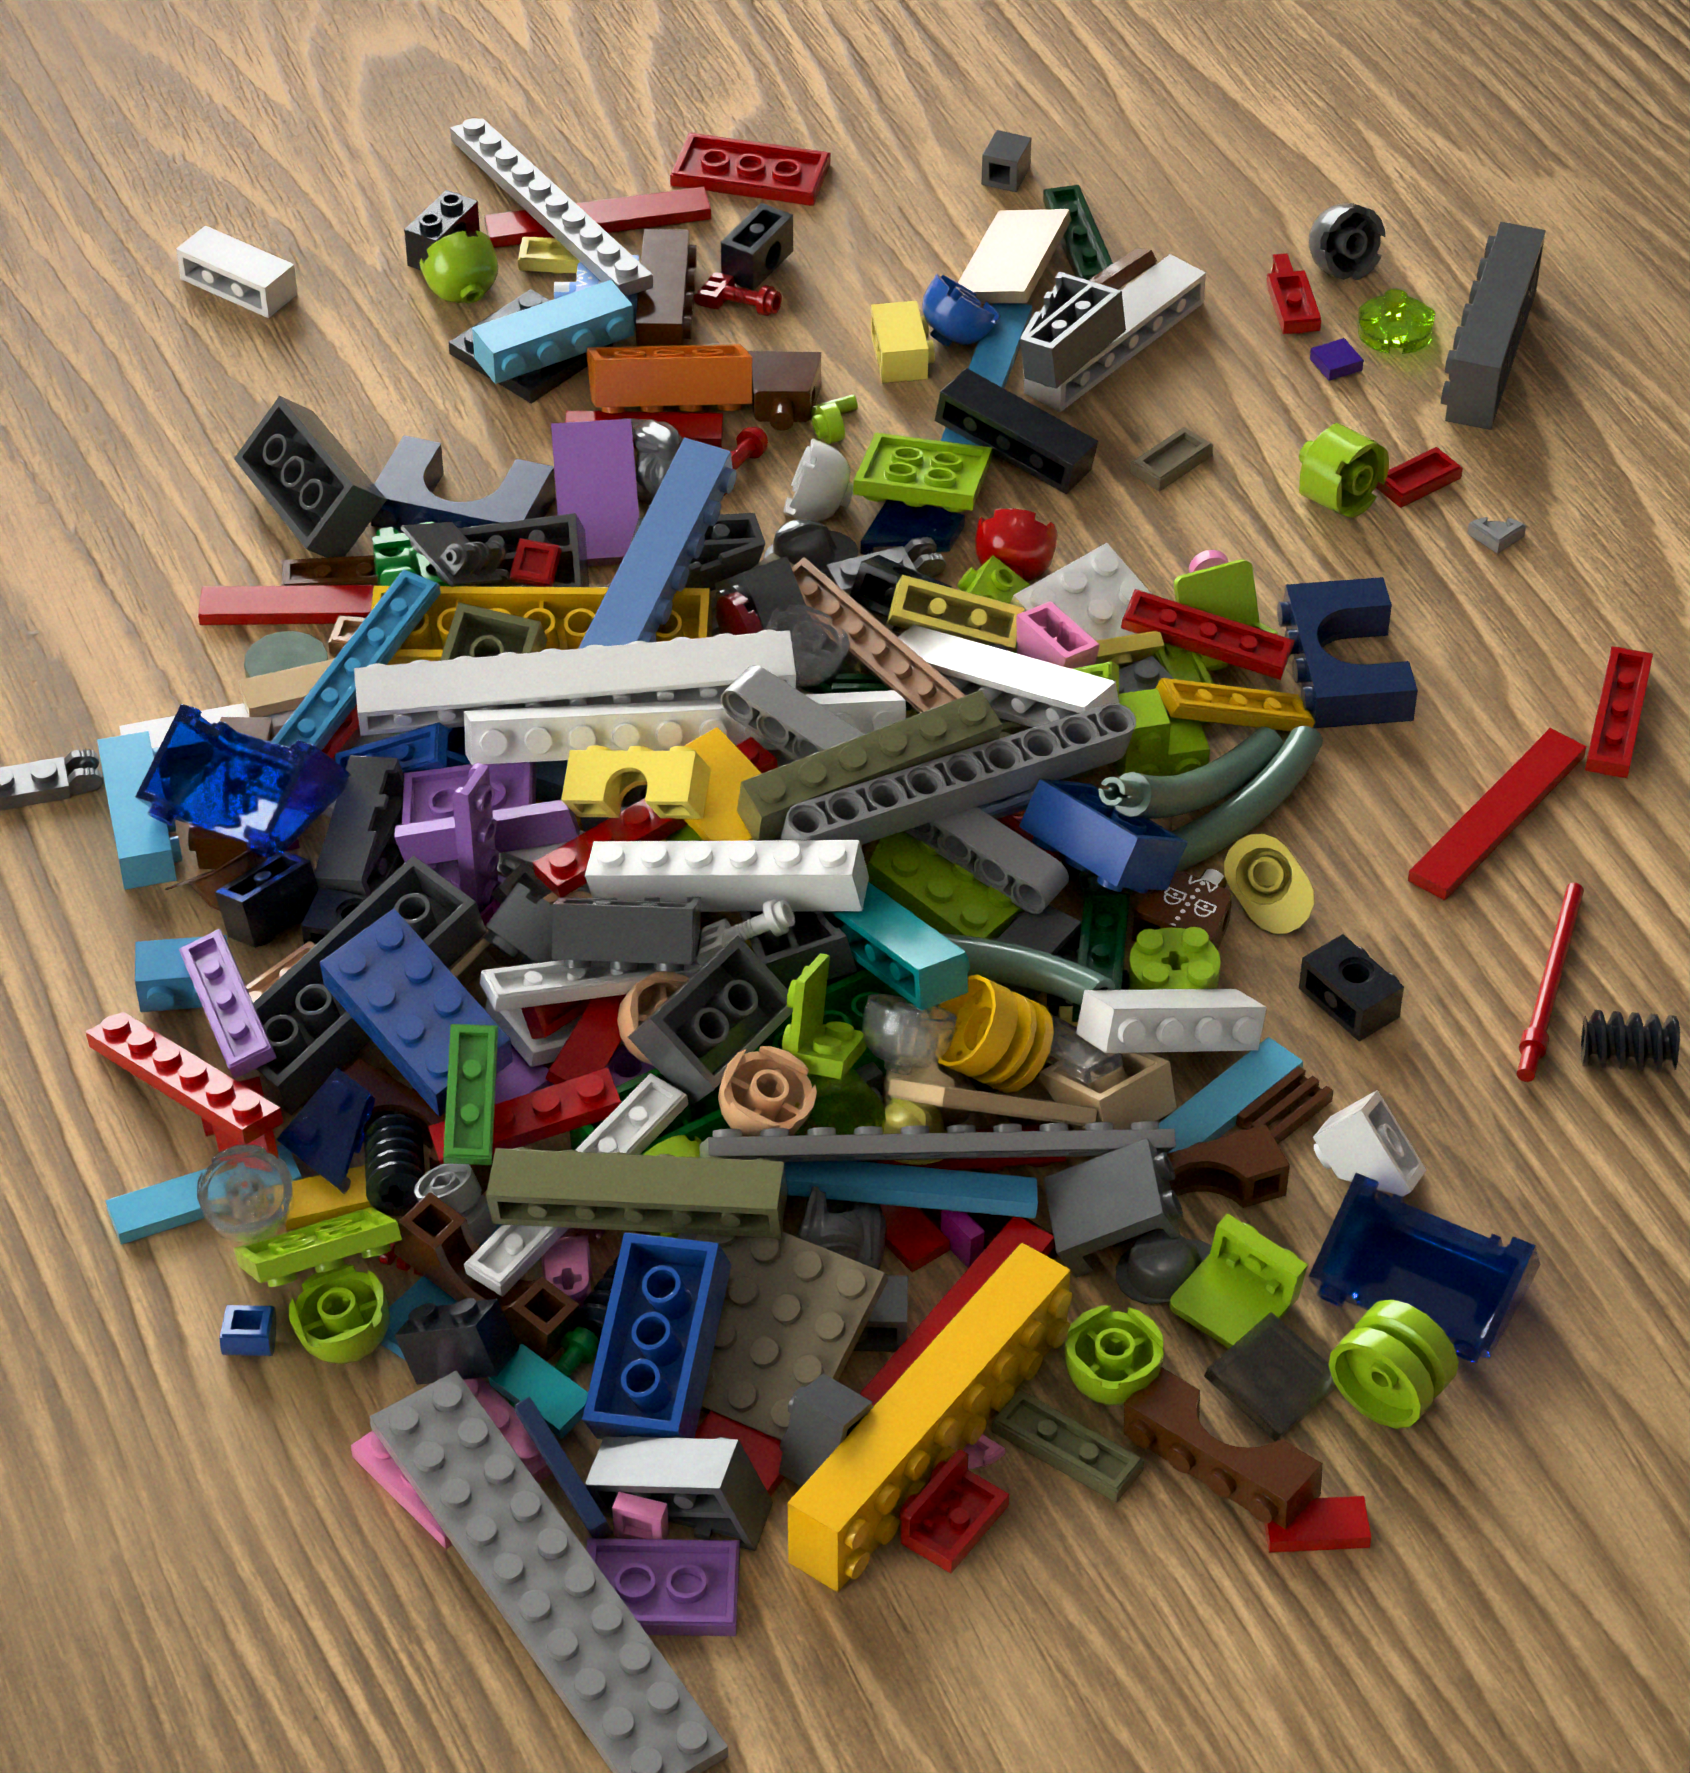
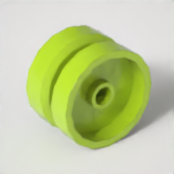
[1329,1300,1459,1429]

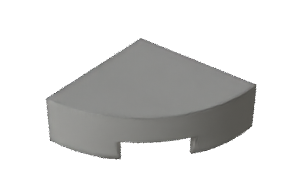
[1467,517,1526,554]

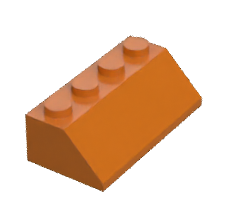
[587,344,752,413]

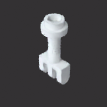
[697,899,795,966]

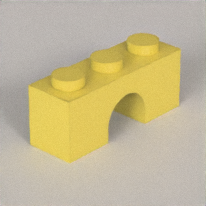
[561,745,711,819]

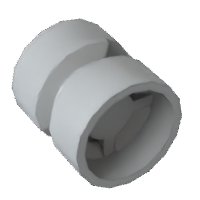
[414,1164,497,1245]

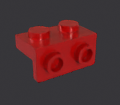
[899,1449,1009,1574]

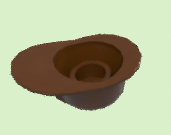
[165,844,262,911]

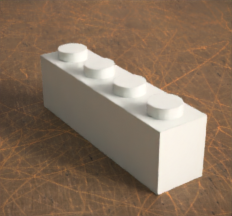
[1076,989,1267,1053]

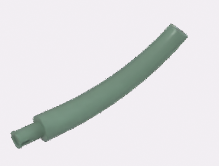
[1078,726,1323,893]
[1098,727,1284,819]
[839,933,1115,1006]

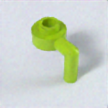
[811,394,858,444]

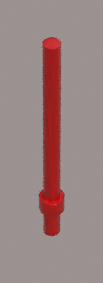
[1516,883,1584,1082]

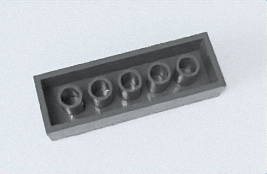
[1441,222,1546,430]
[242,855,486,1115]

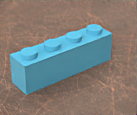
[472,280,634,384]
[97,731,182,890]

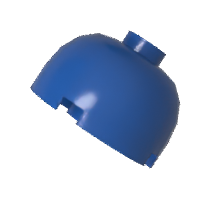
[922,274,1001,347]

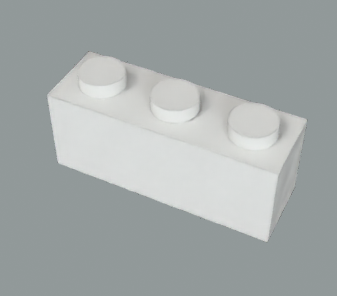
[176,226,298,318]

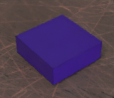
[1310,338,1364,381]

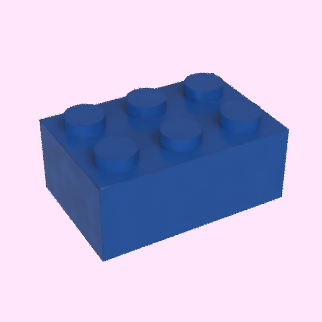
[1019,779,1188,893]

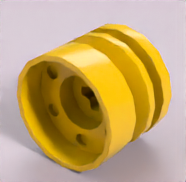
[929,974,1054,1093]

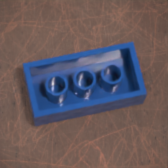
[320,908,513,1117]
[582,1232,732,1440]

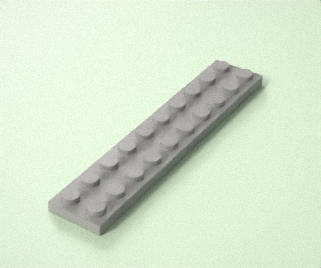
[370,1371,728,1773]

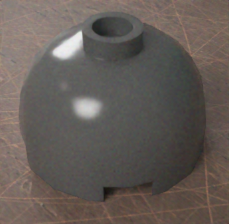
[1309,203,1385,280]

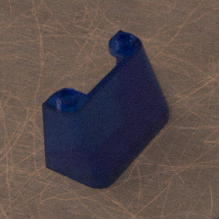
[135,704,351,858]
[1309,1172,1540,1363]

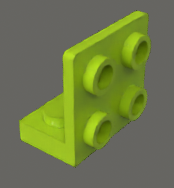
[782,953,867,1080]

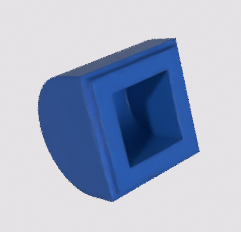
[219,1305,276,1356]

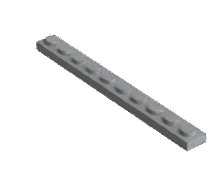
[450,118,653,296]
[699,1121,1176,1162]

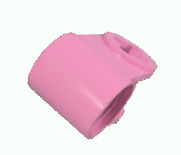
[541,1235,592,1307]

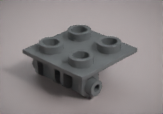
[400,522,506,587]

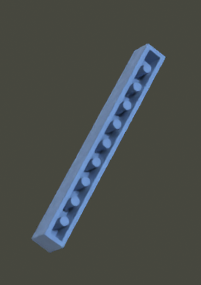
[535,437,737,802]

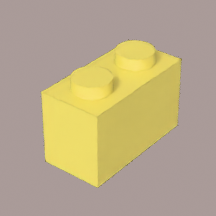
[871,301,935,383]

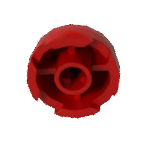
[975,508,1058,582]

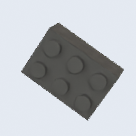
[628,936,793,1106]

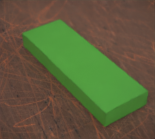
[443,1024,498,1165]

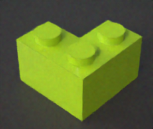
[1114,688,1210,776]

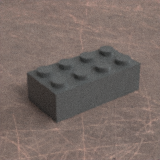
[234,396,387,558]

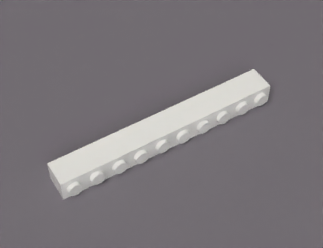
[354,629,796,736]
[464,690,906,765]

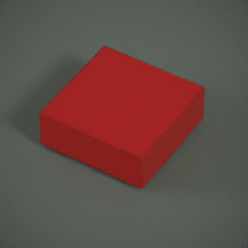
[509,538,562,587]

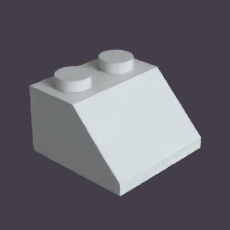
[1313,1090,1426,1196]

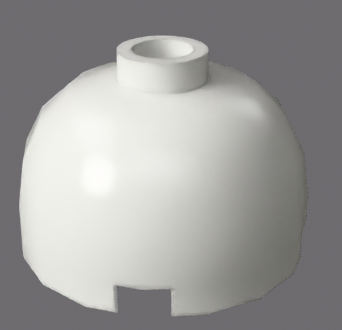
[783,438,853,522]

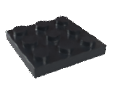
[449,289,613,404]

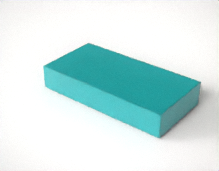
[488,1344,588,1439]

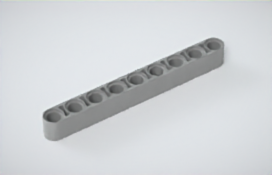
[721,665,1069,914]
[780,703,1136,845]

